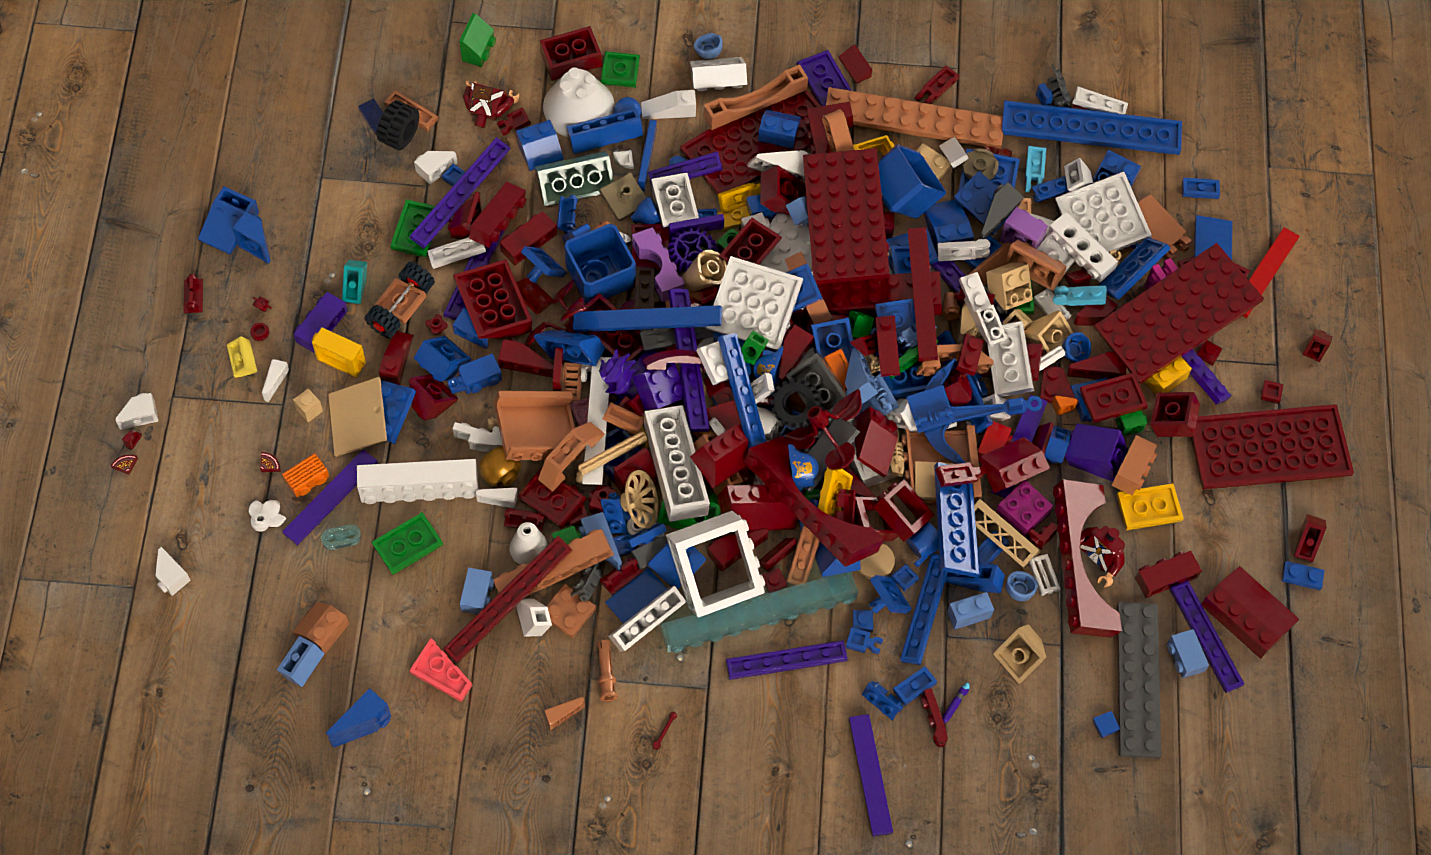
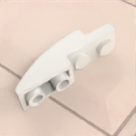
[959,272,1007,346]
[453,422,502,453]

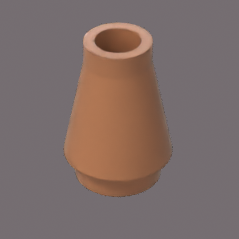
[942,292,961,321]

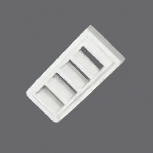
[262,359,289,402]
[476,488,518,509]

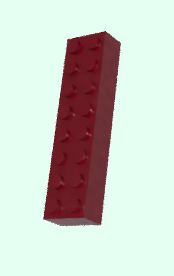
[791,271,942,323]

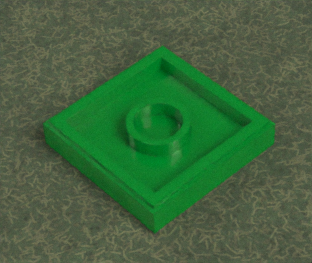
[601,51,640,88]

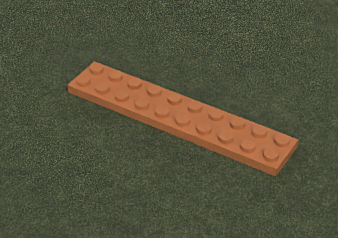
[826,87,1003,150]

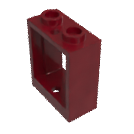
[873,479,934,542]
[854,497,898,542]

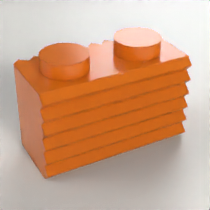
[282,453,329,497]

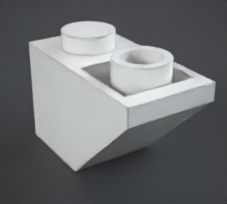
[516,599,552,636]

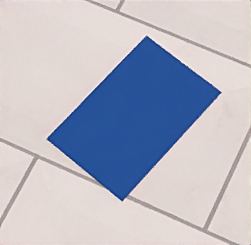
[605,568,667,624]

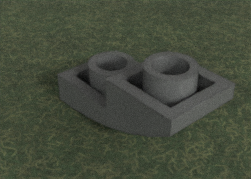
[631,535,667,569]

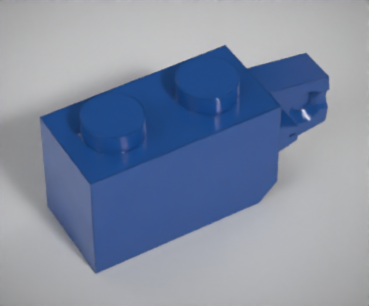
[447,353,502,394]

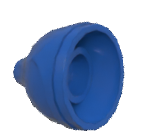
[631,196,661,224]

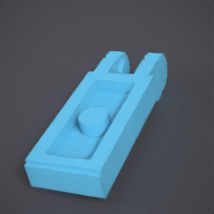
[1025,146,1046,192]
[1053,286,1107,306]

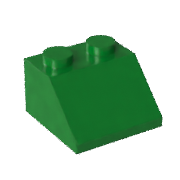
[459,13,496,67]

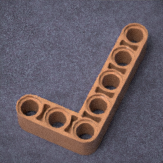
[822,109,854,152]

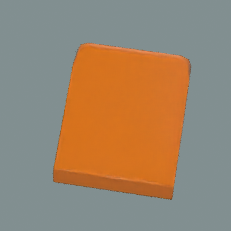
[1052,396,1078,415]

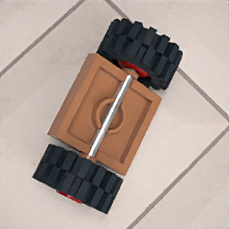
[364,261,435,339]

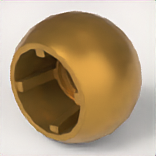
[479,445,521,487]

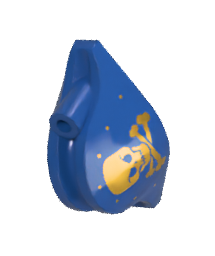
[754,346,784,396]
[788,444,819,492]

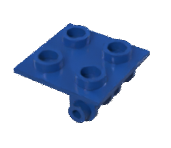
[907,385,955,433]

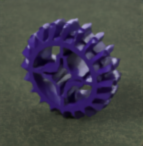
[668,228,718,273]

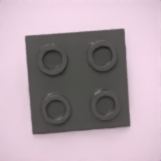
[1047,64,1072,108]

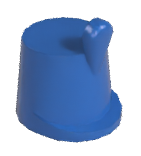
[907,522,939,567]

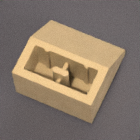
[986,262,1033,310]

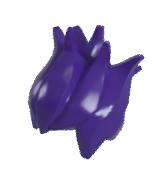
[599,349,640,394]

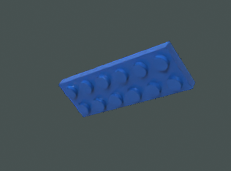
[934,462,979,577]

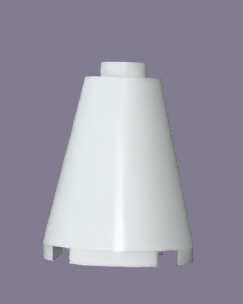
[510,522,549,565]

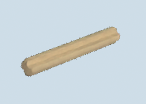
[578,431,647,475]

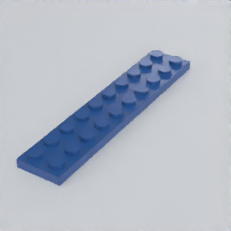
[1002,100,1182,155]

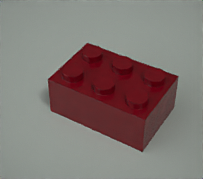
[540,26,602,81]

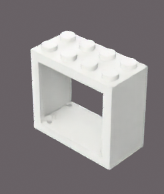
[666,511,765,617]

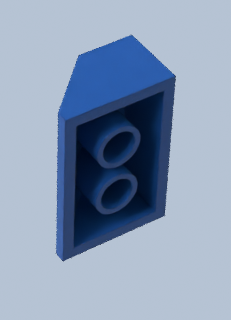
[534,330,605,366]

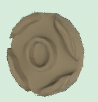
[962,149,998,180]

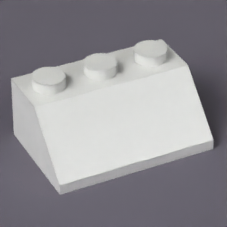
[689,57,747,91]

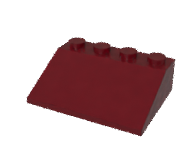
[453,259,532,339]
[1201,566,1300,659]

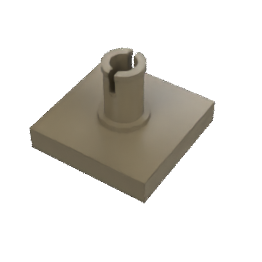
[599,173,646,222]

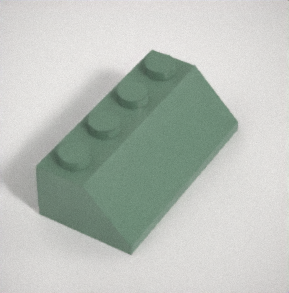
[535,151,614,206]

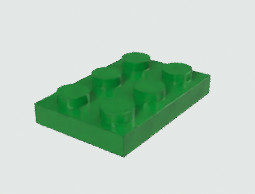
[390,199,435,257]
[372,512,443,575]

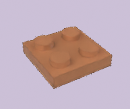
[546,584,596,638]

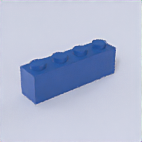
[566,108,643,154]

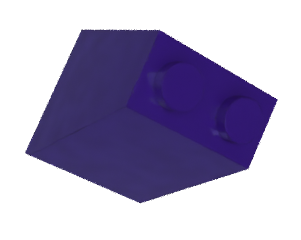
[1065,423,1128,482]

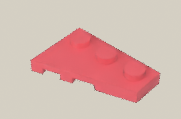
[409,638,472,702]

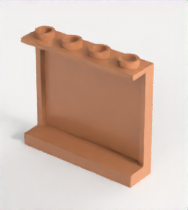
[494,391,585,461]
[901,425,982,505]

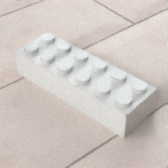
[644,405,710,522]
[357,459,479,504]

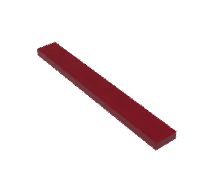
[908,227,938,362]
[443,536,573,663]

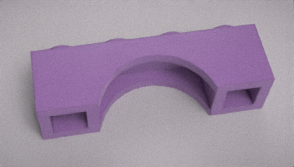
[632,227,685,302]

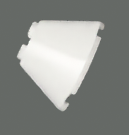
[543,68,615,138]

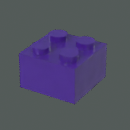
[632,363,684,411]

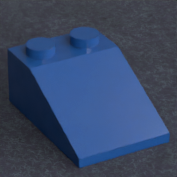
[924,200,974,254]
[809,318,854,363]
[326,688,391,748]

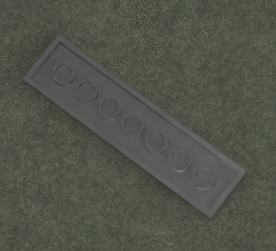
[1117,602,1161,759]

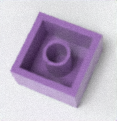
[1000,207,1048,249]

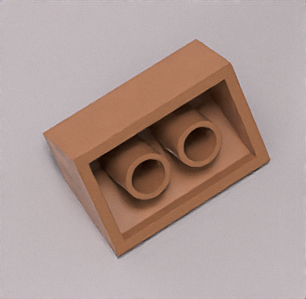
[1005,239,1067,291]

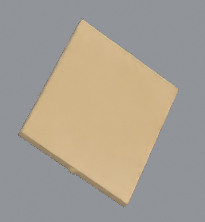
[328,377,387,457]

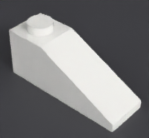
[641,90,696,119]

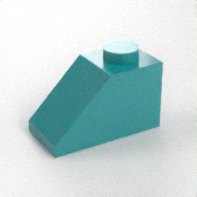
[342,260,368,304]

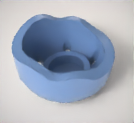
[694,33,723,59]
[1006,571,1038,601]

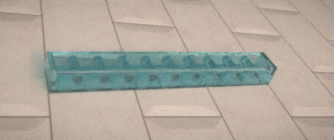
[661,572,858,653]

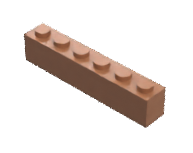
[494,529,614,597]

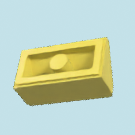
[227,336,257,378]

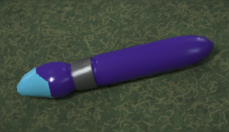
[942,682,970,723]

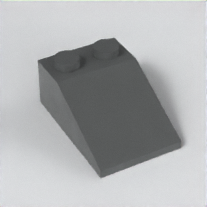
[979,182,1024,239]

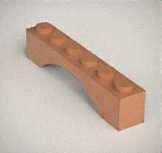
[703,64,808,130]

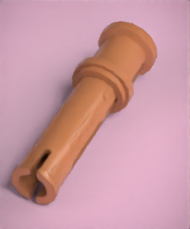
[598,640,618,702]

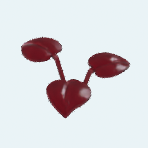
[525,279,585,347]
[785,389,862,470]

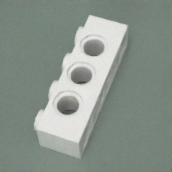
[1048,212,1118,282]
[608,586,687,652]

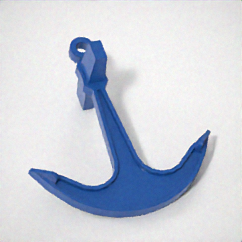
[924,358,1042,464]

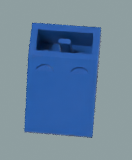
[1091,150,1141,187]
[198,186,259,255]

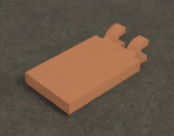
[1138,194,1192,259]

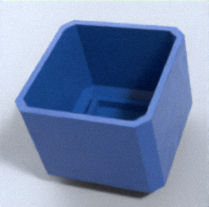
[878,144,946,219]
[564,224,636,304]

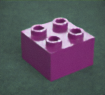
[996,480,1054,538]

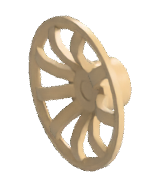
[621,470,659,529]

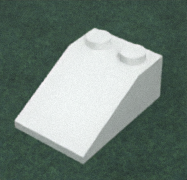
[747,150,809,181]
[651,173,699,227]

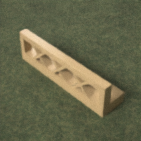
[974,499,1040,568]

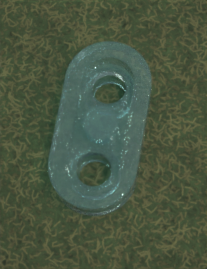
[321,524,361,550]

